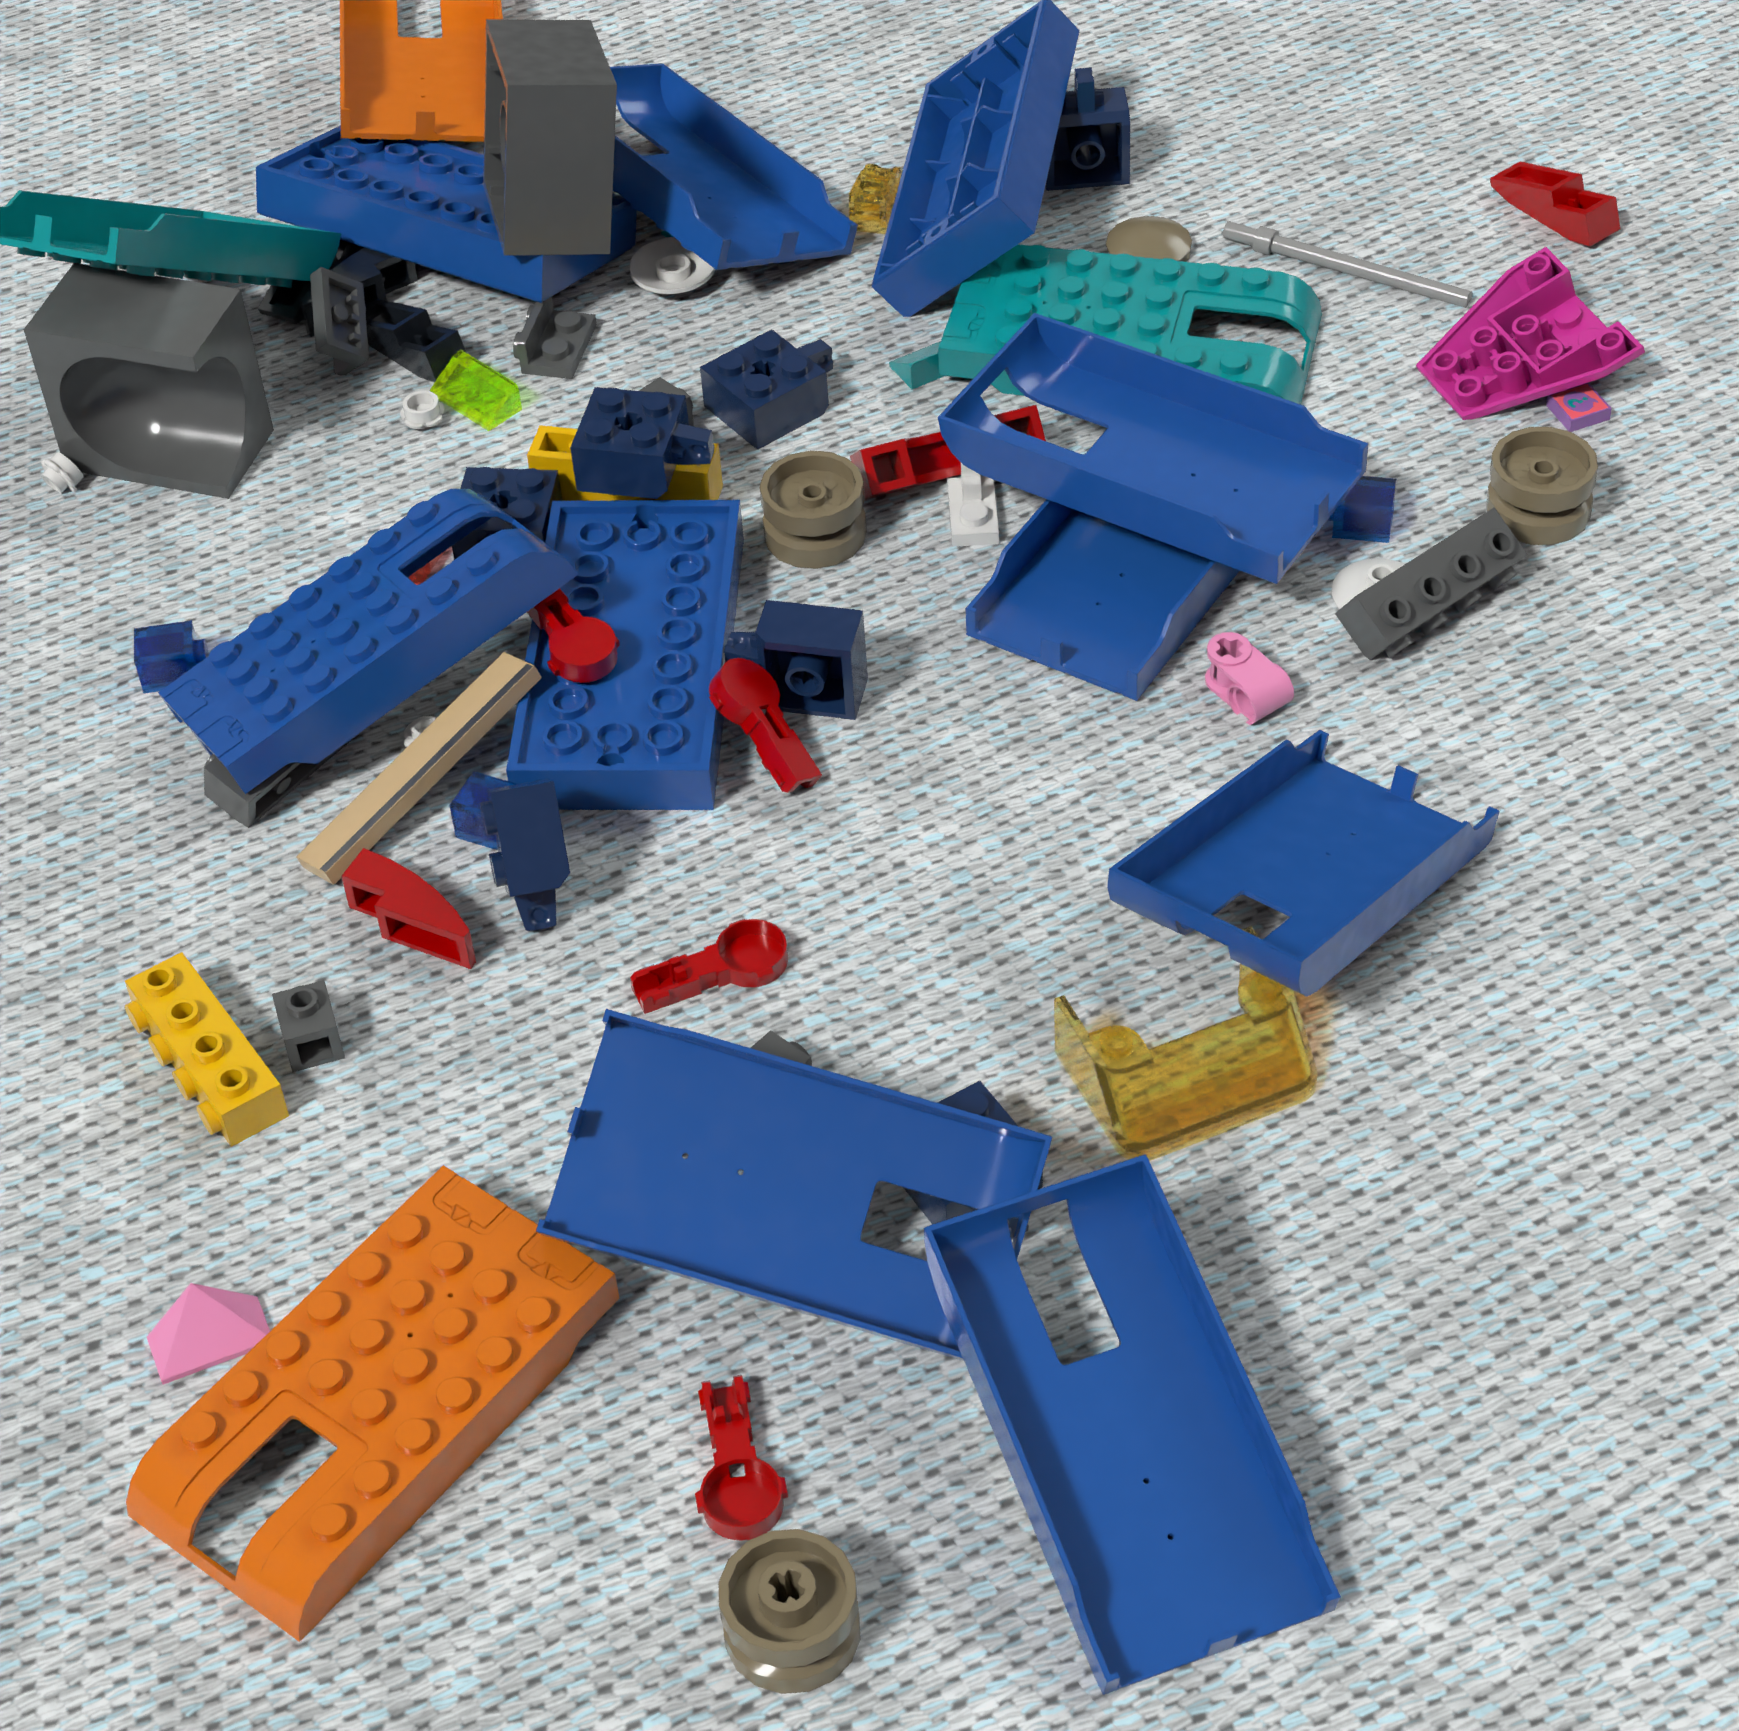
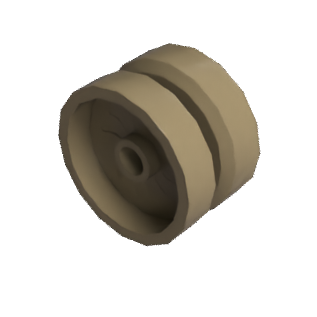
[1486,427,1598,545]
[759,451,867,569]
[718,1529,861,1694]

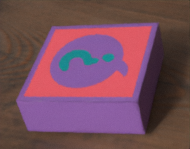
[1546,382,1612,432]

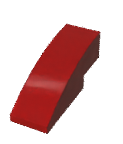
[1490,161,1621,246]
[341,848,476,969]

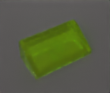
[430,350,522,431]

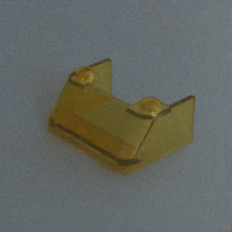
[1054,926,1317,1161]

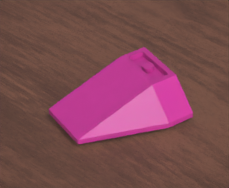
[1416,247,1645,420]

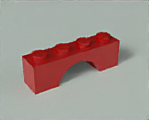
[850,405,1046,500]

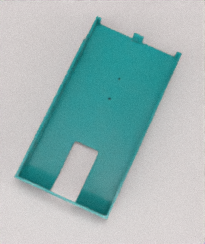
[0,190,341,288]
[938,244,1322,404]

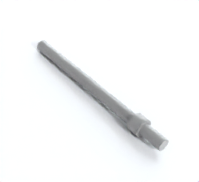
[1223,221,1473,308]

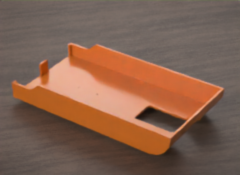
[340,0,503,142]
[126,1165,620,1642]

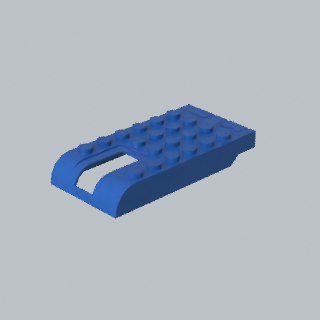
[610,63,858,270]
[938,313,1368,584]
[965,429,1240,701]
[158,489,579,794]
[1107,730,1500,997]
[536,1009,1053,1361]
[924,1154,1341,1695]

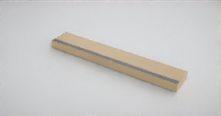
[296,652,542,885]

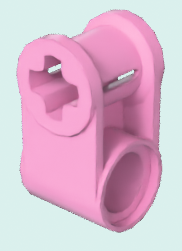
[1205,632,1294,725]

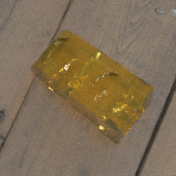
[849,163,903,234]

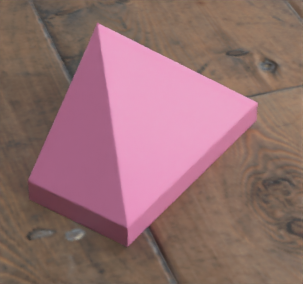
[147,1283,270,1385]

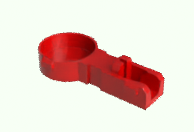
[527,588,620,683]
[709,658,822,793]
[630,919,788,1014]
[695,1375,788,1541]

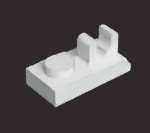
[947,463,999,547]

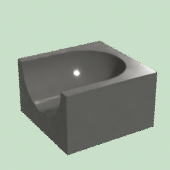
[483,19,617,256]
[24,263,274,499]

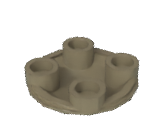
[1106,216,1192,262]

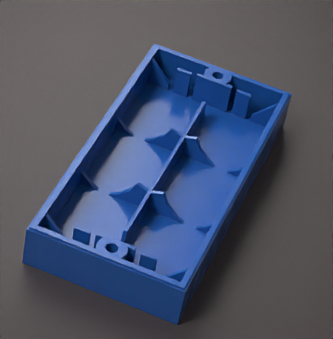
[872,0,1080,317]
[256,125,637,303]
[506,500,744,810]

